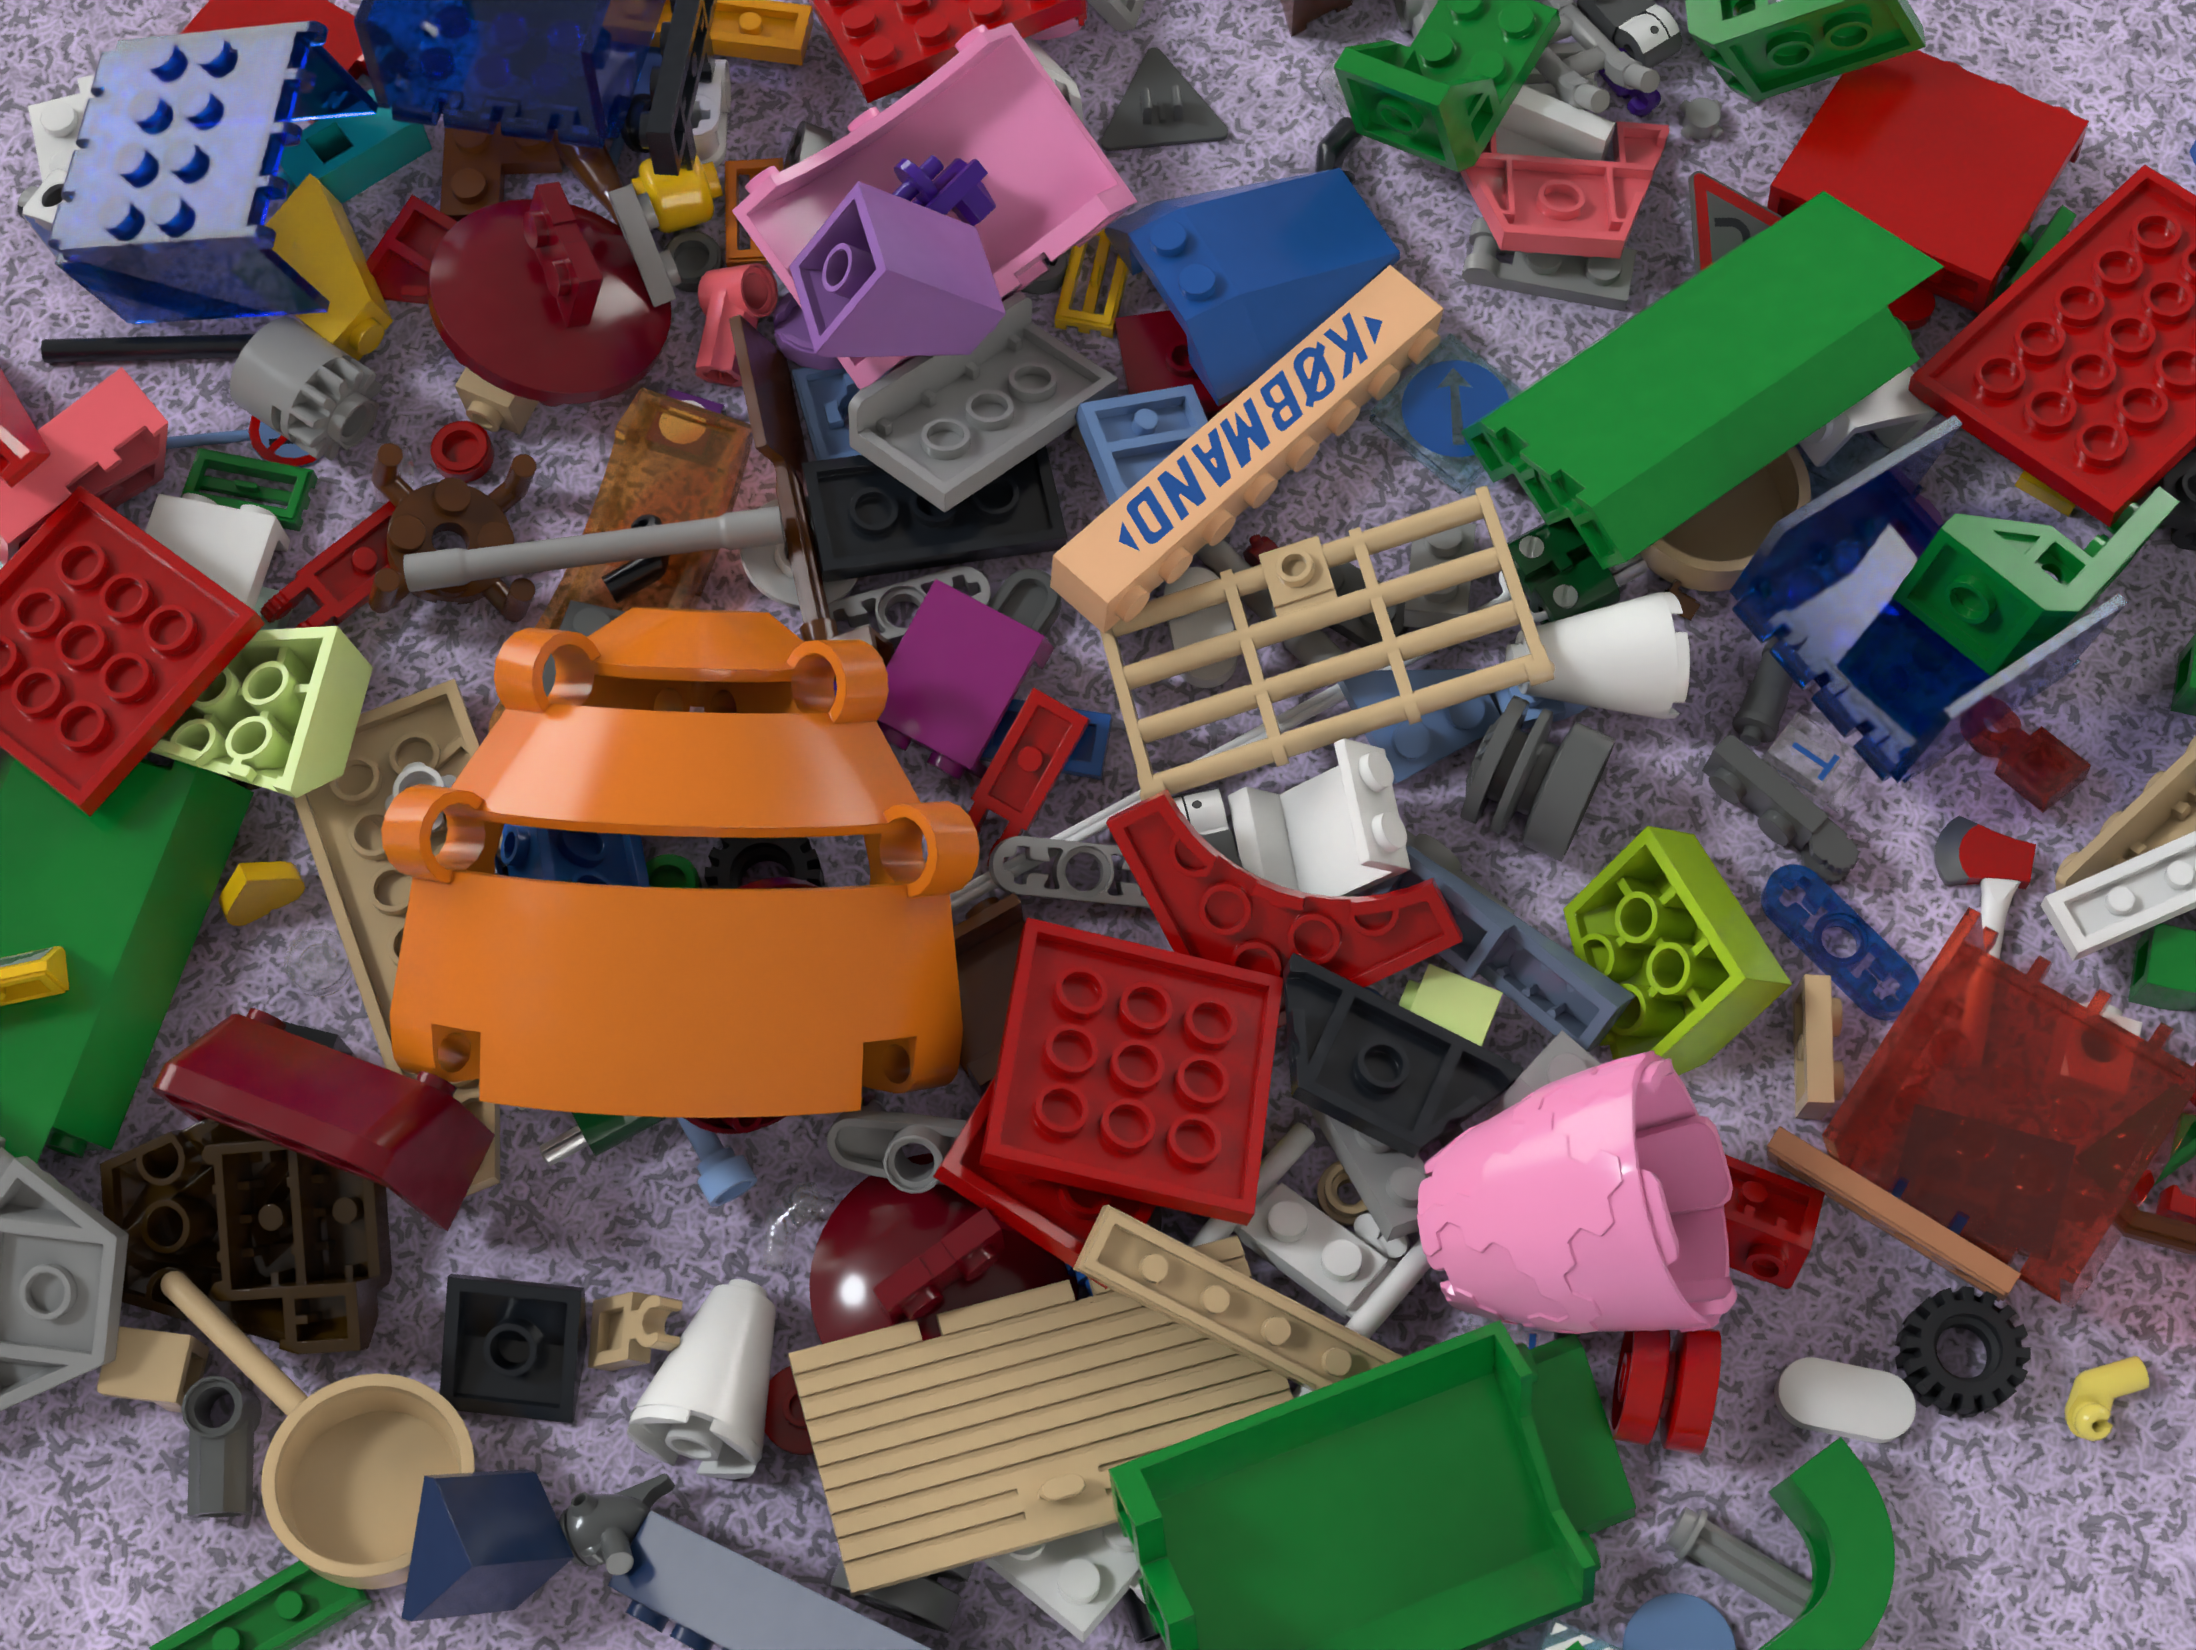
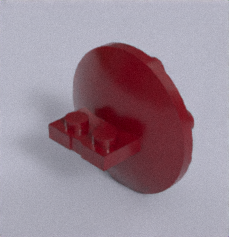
[427,181,672,407]
[809,1153,1079,1344]

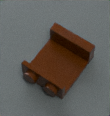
[953,892,1025,1099]

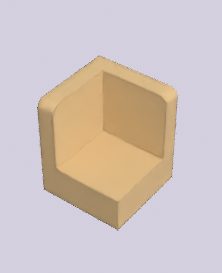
[97,1326,210,1413]

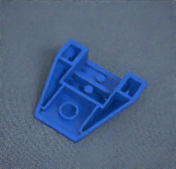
[1105,168,1400,407]

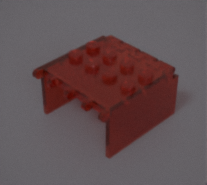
[1822,907,2196,1309]

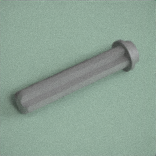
[1665,1507,1880,1650]

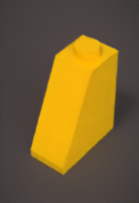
[232,174,393,361]

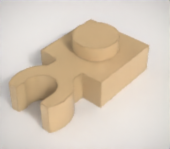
[588,1292,683,1371]

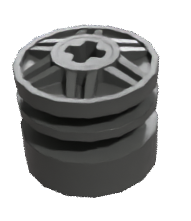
[1460,695,1616,862]

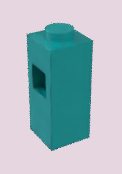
[269,78,432,204]

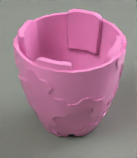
[1417,1050,1737,1334]

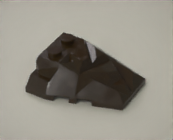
[100,1118,392,1354]

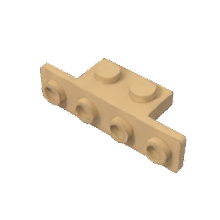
[2055,736,2196,891]

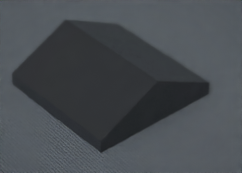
[440,1274,587,1423]

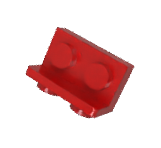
[1724,1155,1825,1289]

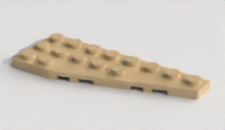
[292,679,500,1197]

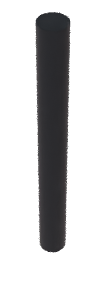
[41,334,255,363]

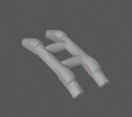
[1535,0,1660,113]

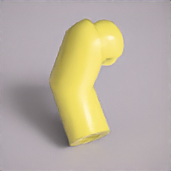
[2064,1356,2149,1441]

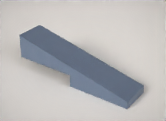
[1372,845,1635,1052]

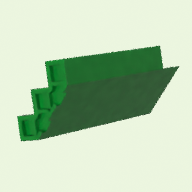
[1460,191,1945,570]
[0,748,254,1163]
[1108,1320,1636,1650]

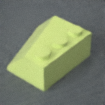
[149,626,373,798]

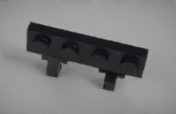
[639,0,717,176]

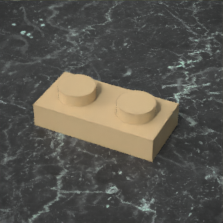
[1792,974,1844,1120]

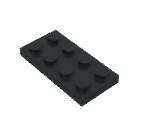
[801,445,1067,582]

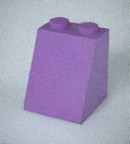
[789,181,1006,358]

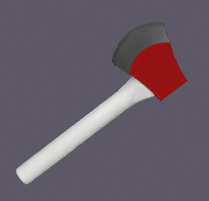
[1934,816,2036,1069]

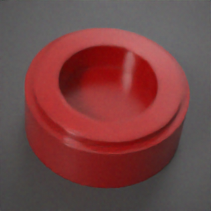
[430,421,495,483]

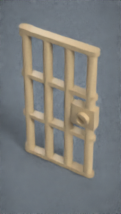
[1100,485,1555,801]

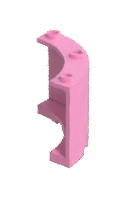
[732,22,1138,390]

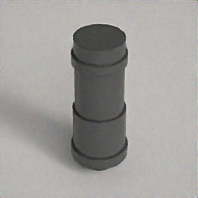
[1732,632,1806,746]

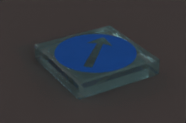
[1369,333,1522,494]

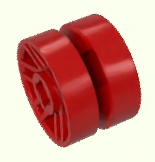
[1610,1329,1722,1456]

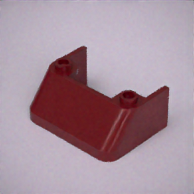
[151,1008,495,1231]

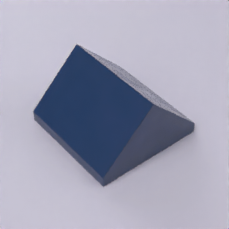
[401,1469,574,1622]

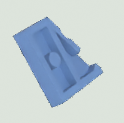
[1075,384,1208,506]
[1337,669,1500,784]

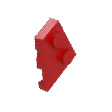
[366,194,457,304]

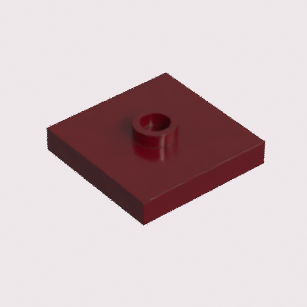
[1115,310,1234,421]

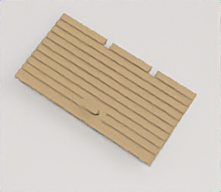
[788,1235,1294,1597]

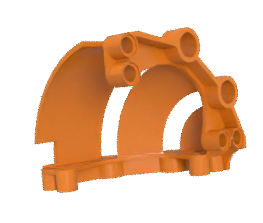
[381,607,980,1118]

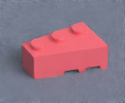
[0,367,168,565]

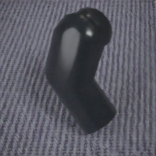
[1315,117,1363,185]
[602,514,670,603]

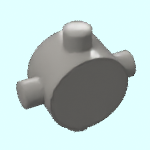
[1679,98,1724,139]

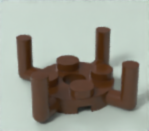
[368,443,537,622]

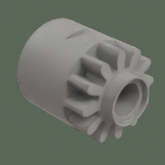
[230,317,382,460]

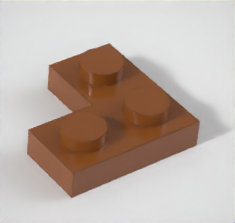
[440,113,563,222]

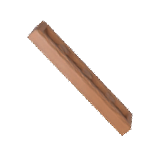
[1767,1126,2021,1302]

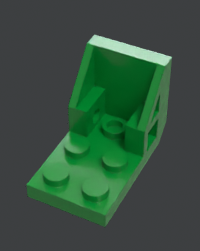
[1333,0,1561,172]
[1685,0,1926,102]
[1892,486,2179,678]

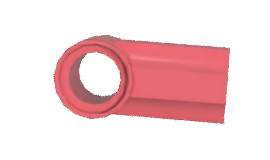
[695,263,778,387]

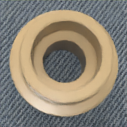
[1317,1161,1369,1226]

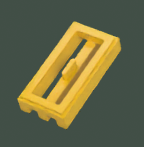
[1054,223,1129,338]

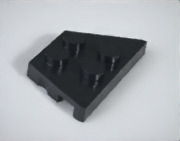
[1283,953,1523,1158]

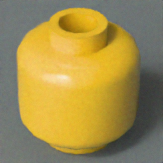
[631,154,723,233]

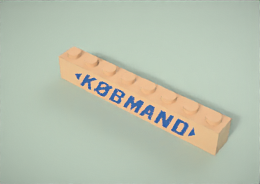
[1050,265,1444,634]

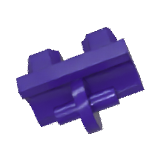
[892,155,996,226]

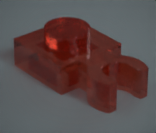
[1968,705,2091,813]

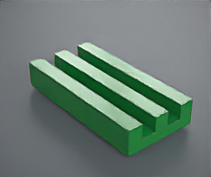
[180,448,318,532]

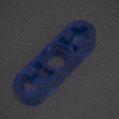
[1761,864,1920,1021]

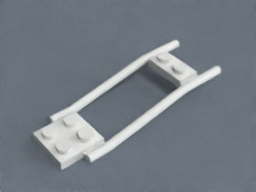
[982,1122,1431,1643]

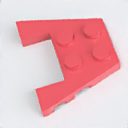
[1460,121,1669,259]

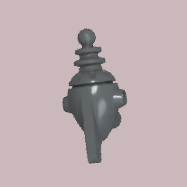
[559,1474,675,1575]

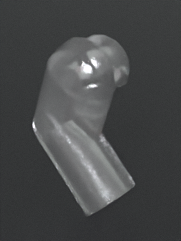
[758,1182,835,1273]

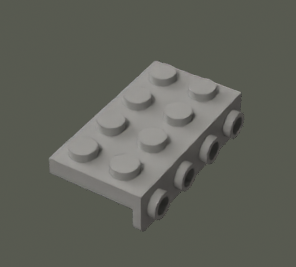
[848,292,1119,512]

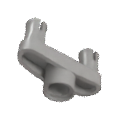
[827,1098,967,1194]

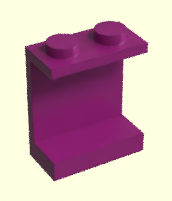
[876,579,1054,780]

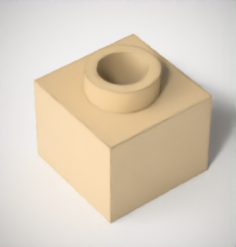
[455,367,539,435]

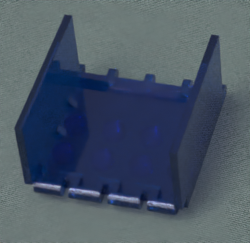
[354,0,666,149]
[47,21,379,324]
[1729,415,2128,783]

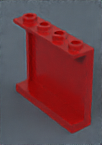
[1767,50,2089,314]

